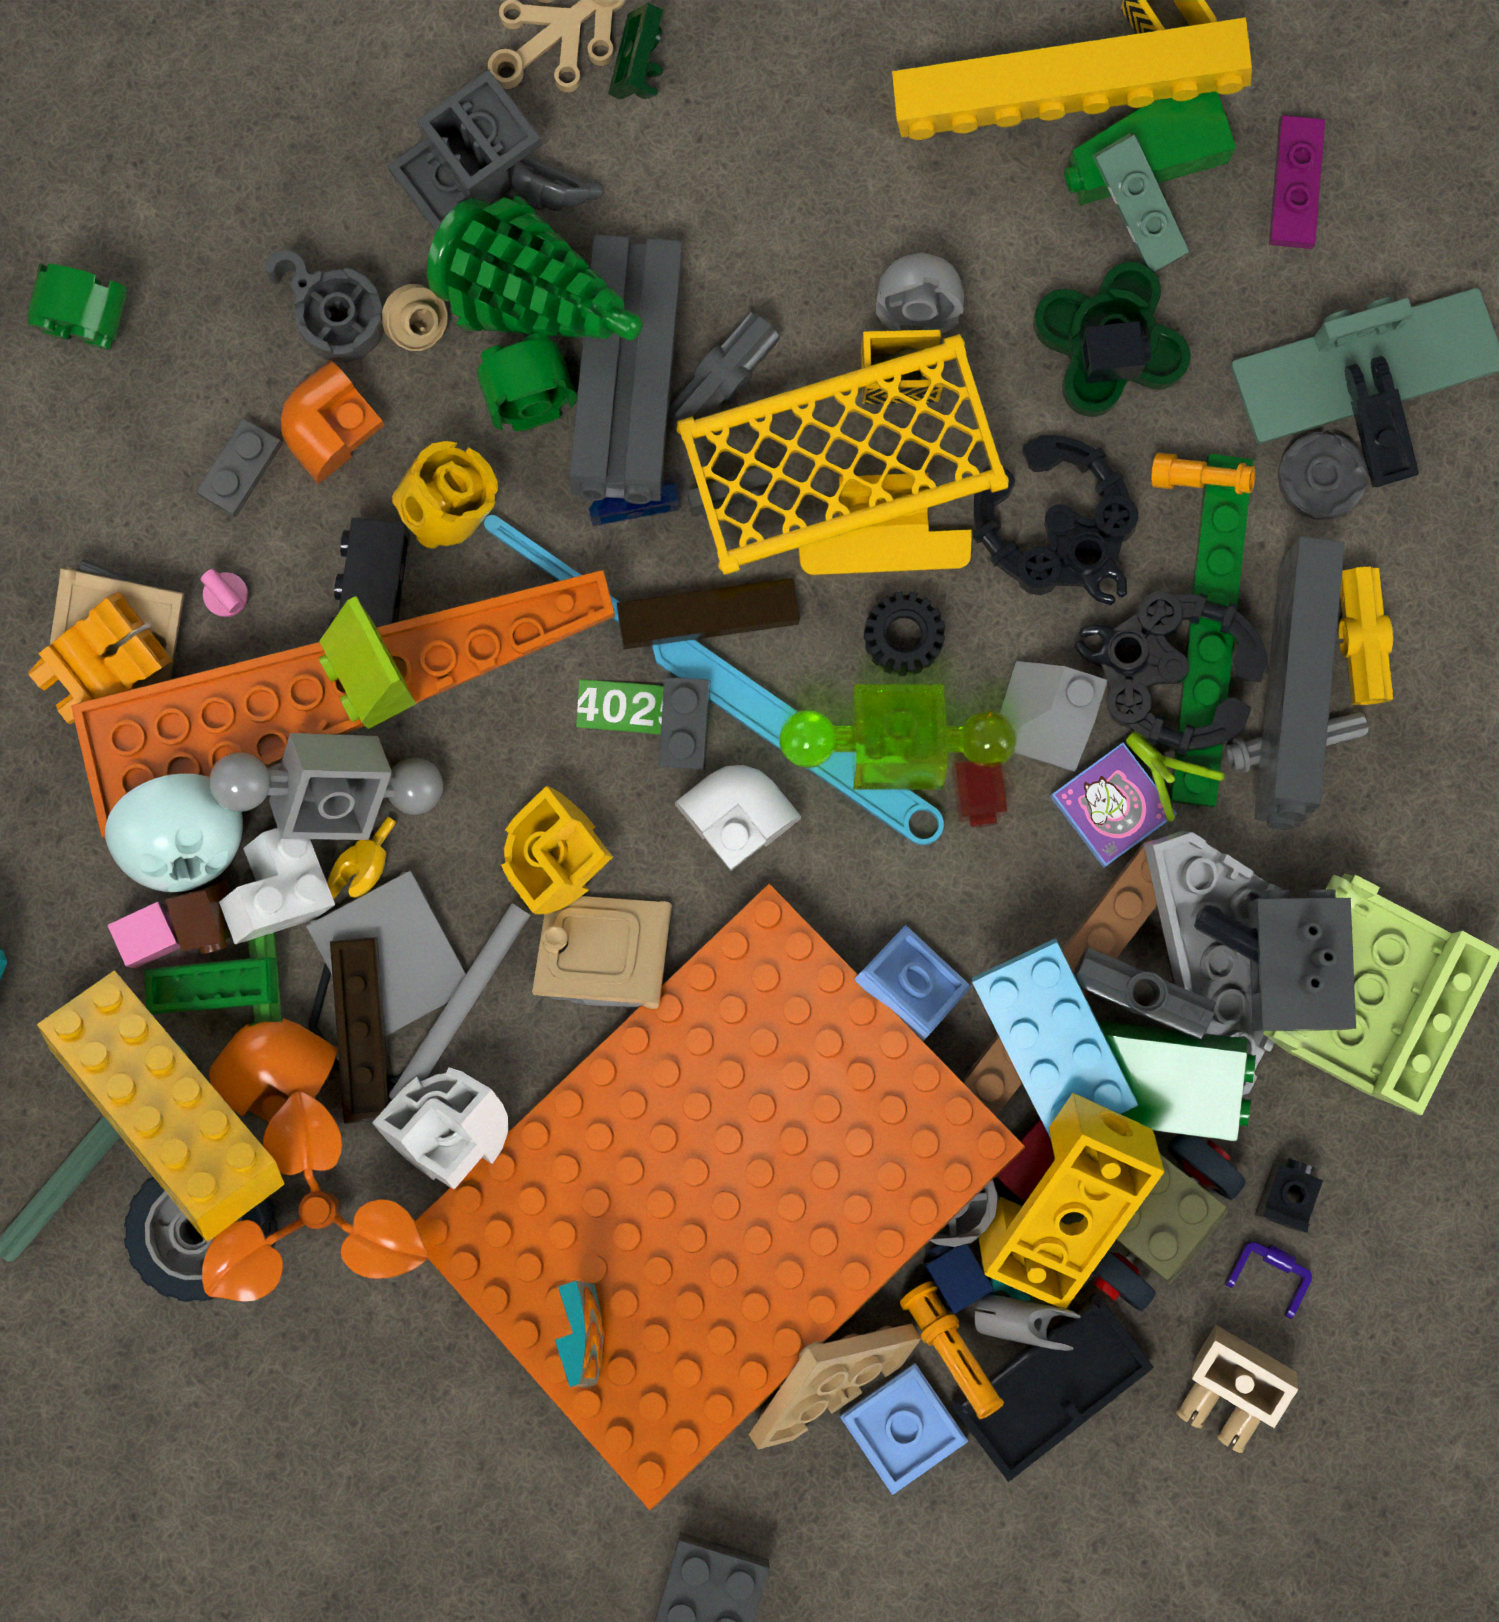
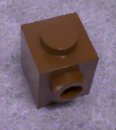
[165,879,232,954]

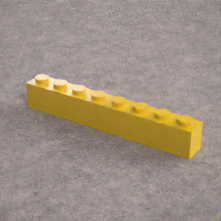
[892,17,1252,140]

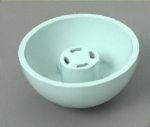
[105,774,243,892]

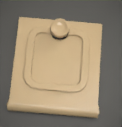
[50,567,185,689]
[532,896,672,1009]

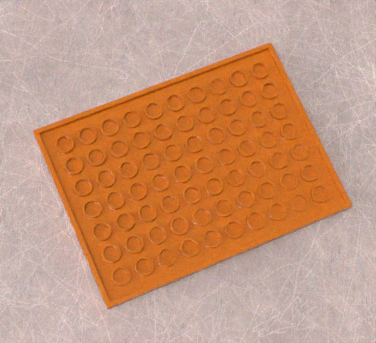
[415,884,1025,1510]

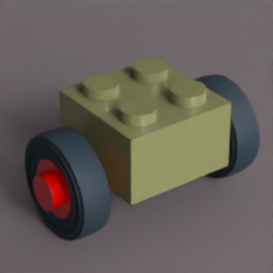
[1092,1133,1246,1311]

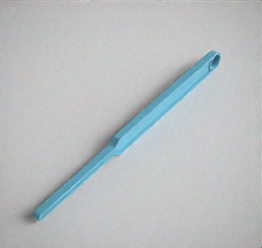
[484,515,944,845]

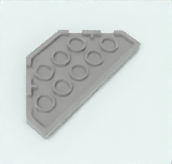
[1144,831,1282,1095]

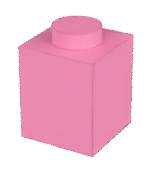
[108,902,180,969]

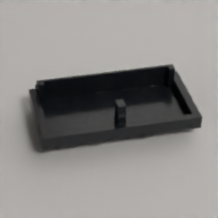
[950,1292,1154,1482]

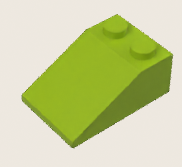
[319,596,416,729]

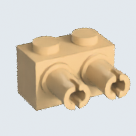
[1176,1325,1298,1453]

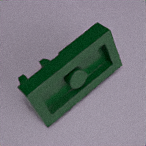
[608,3,663,100]

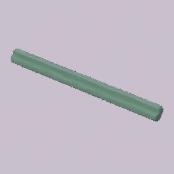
[0,1039,189,1262]

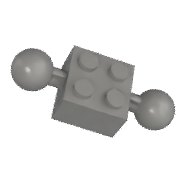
[210,733,444,840]

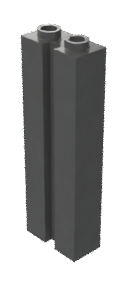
[569,235,682,504]
[1254,536,1345,830]

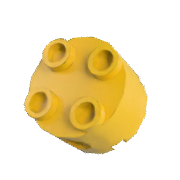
[392,441,498,548]

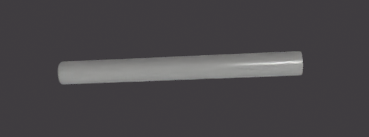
[388,903,531,1099]

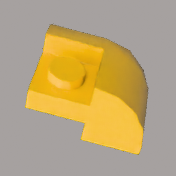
[501,786,613,914]

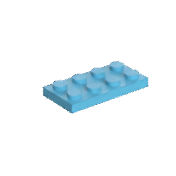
[972,938,1138,1138]

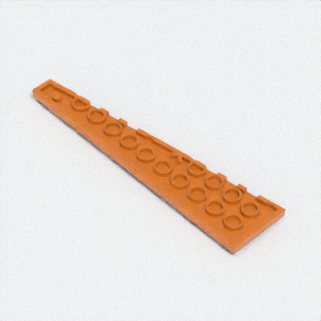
[71,570,615,839]

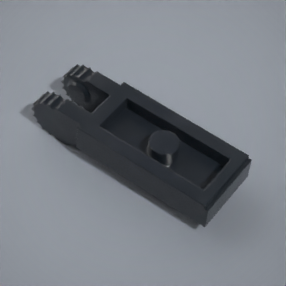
[1344,356,1419,487]

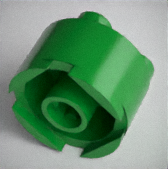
[26,263,128,350]
[476,333,577,431]

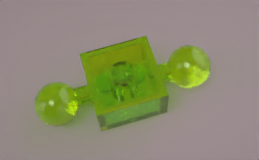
[779,684,1017,790]

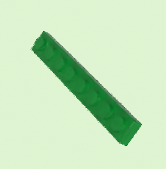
[1170,454,1253,808]

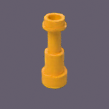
[1151,452,1255,495]

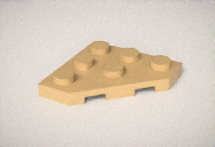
[749,1324,921,1449]

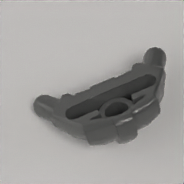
[508,154,604,211]

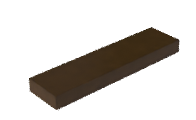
[616,578,800,650]
[330,937,391,1124]

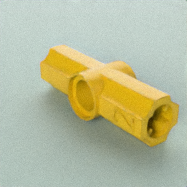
[1338,566,1393,705]

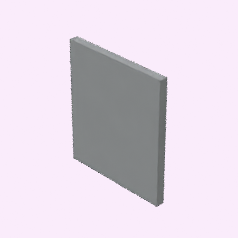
[306,870,466,1036]

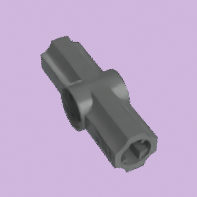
[668,312,780,425]
[1073,947,1216,1039]

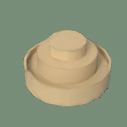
[382,284,448,351]

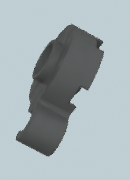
[265,250,385,362]

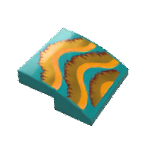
[555,1280,603,1387]

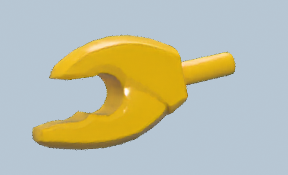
[327,817,396,899]

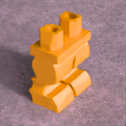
[28,592,174,724]

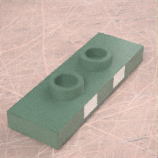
[1092,133,1189,272]

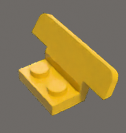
[798,473,972,575]

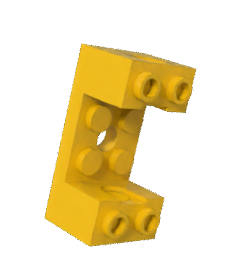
[979,1093,1165,1308]

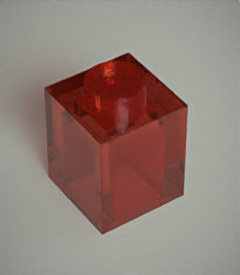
[951,758,1007,828]

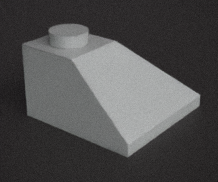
[990,661,1108,772]

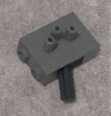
[1194,889,1356,1031]

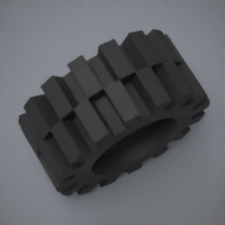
[863,591,946,676]

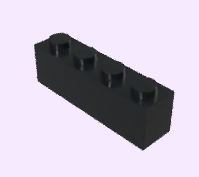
[329,517,410,628]

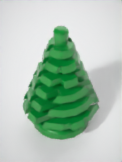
[426,195,643,341]

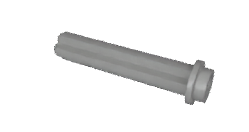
[1226,712,1368,773]

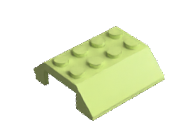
[1263,873,1499,1115]

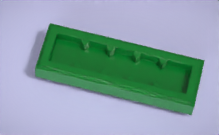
[144,957,278,1015]

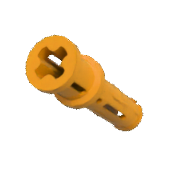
[900,1281,1004,1419]

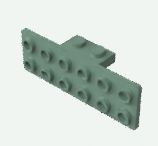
[1230,288,1499,444]

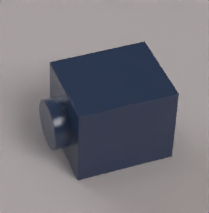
[923,1244,994,1314]

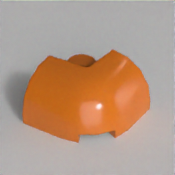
[280,360,385,484]
[209,1018,338,1122]

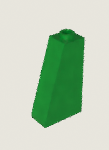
[1064,91,1236,205]

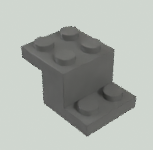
[387,70,542,233]

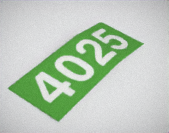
[576,679,664,735]

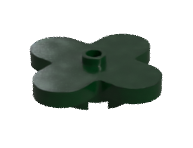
[1033,262,1191,417]

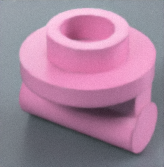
[200,568,248,617]

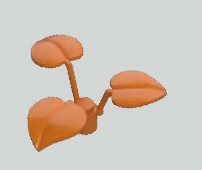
[202,1091,429,1302]

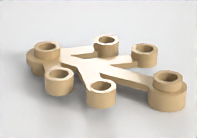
[488,0,626,92]

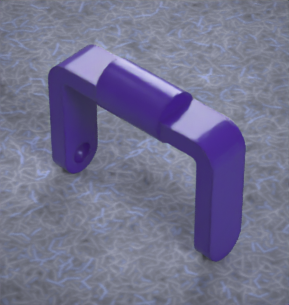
[1225,1241,1312,1319]

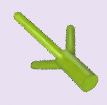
[1126,732,1225,821]

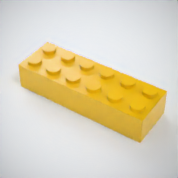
[37,970,285,1242]

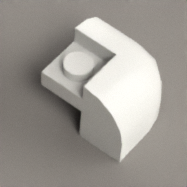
[675,765,801,871]
[372,1067,508,1189]

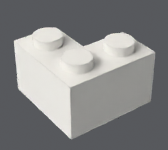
[219,828,335,944]

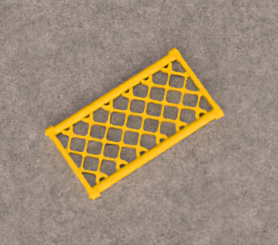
[676,334,1009,575]

